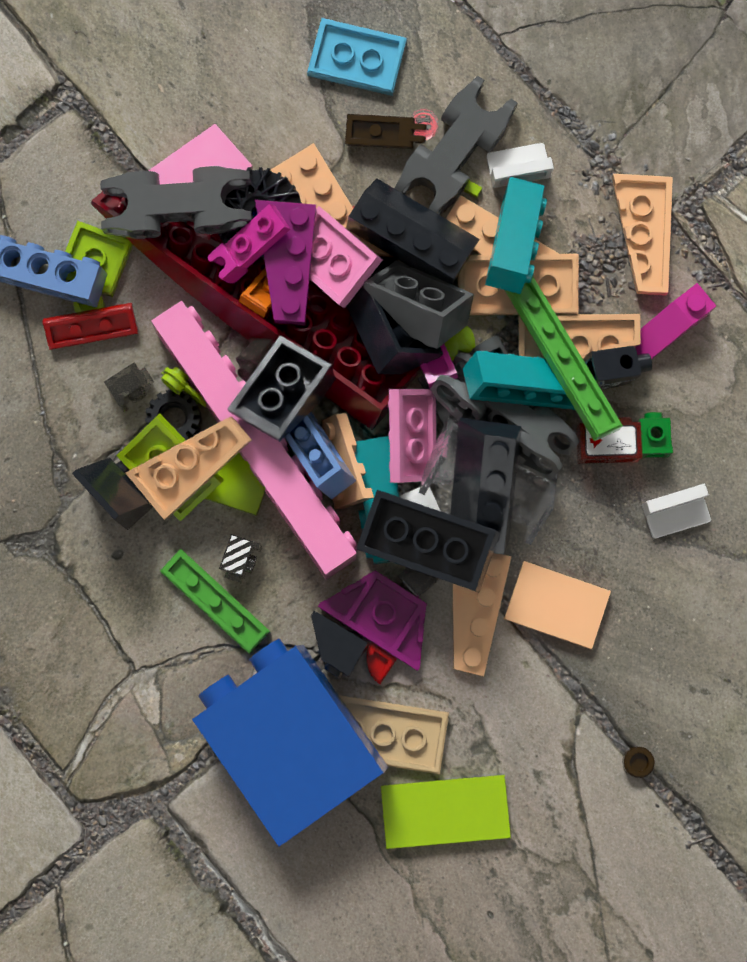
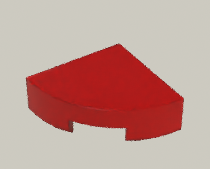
[367,642,397,684]

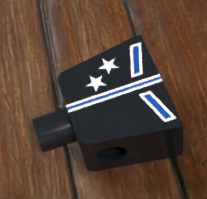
[583,346,652,390]

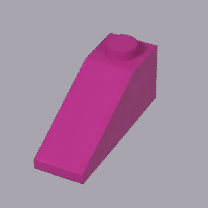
[635,283,716,359]

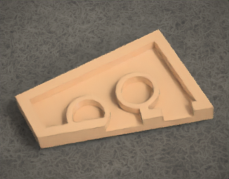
[322,413,374,509]

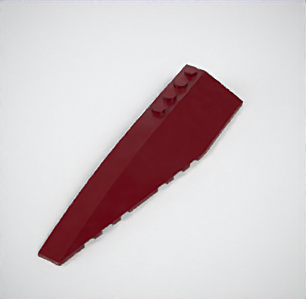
[91,191,421,430]

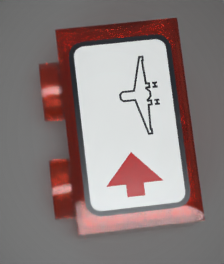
[576,417,642,464]

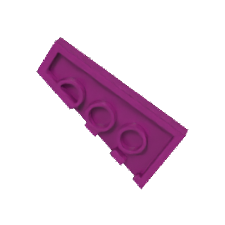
[255,200,316,326]

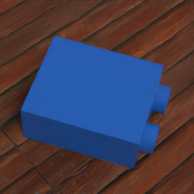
[192,638,388,847]

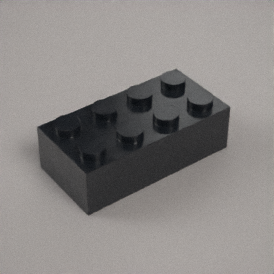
[356,490,500,593]

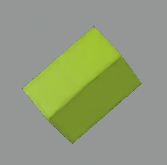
[464,180,482,198]

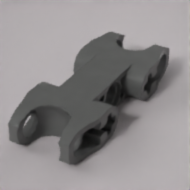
[394,76,518,215]
[100,166,253,239]
[430,352,580,479]

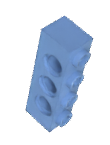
[0,235,107,308]
[285,411,356,499]

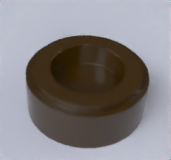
[622,747,655,778]

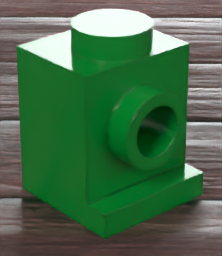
[636,412,673,458]

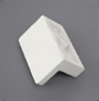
[486,143,554,188]
[642,483,711,539]

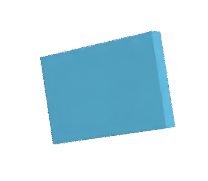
[307,18,407,96]

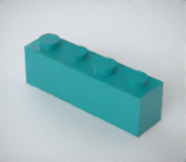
[485,177,547,294]
[463,351,575,410]
[354,436,400,565]

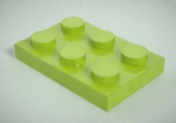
[116,414,224,521]

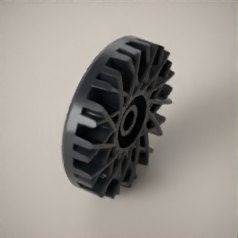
[218,167,302,259]

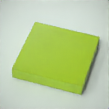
[65,220,133,297]
[205,453,265,516]

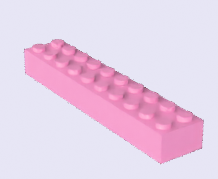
[151,301,357,580]

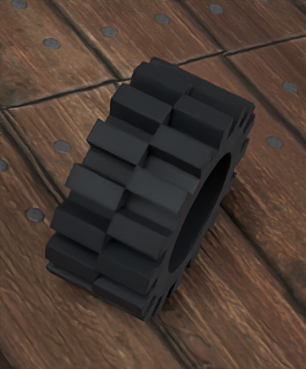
[145,390,202,440]

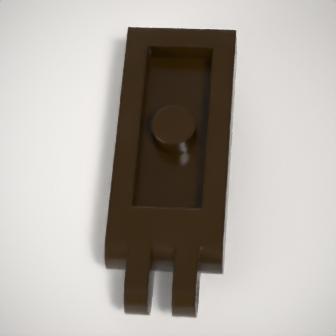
[345,114,427,149]

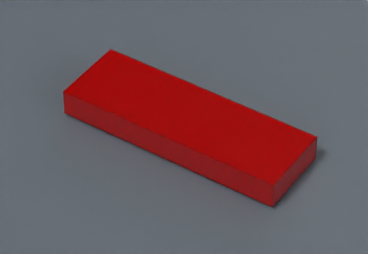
[42,303,138,350]

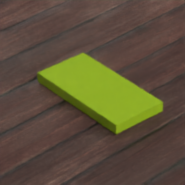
[381,774,511,849]

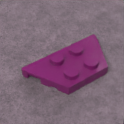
[318,570,427,671]

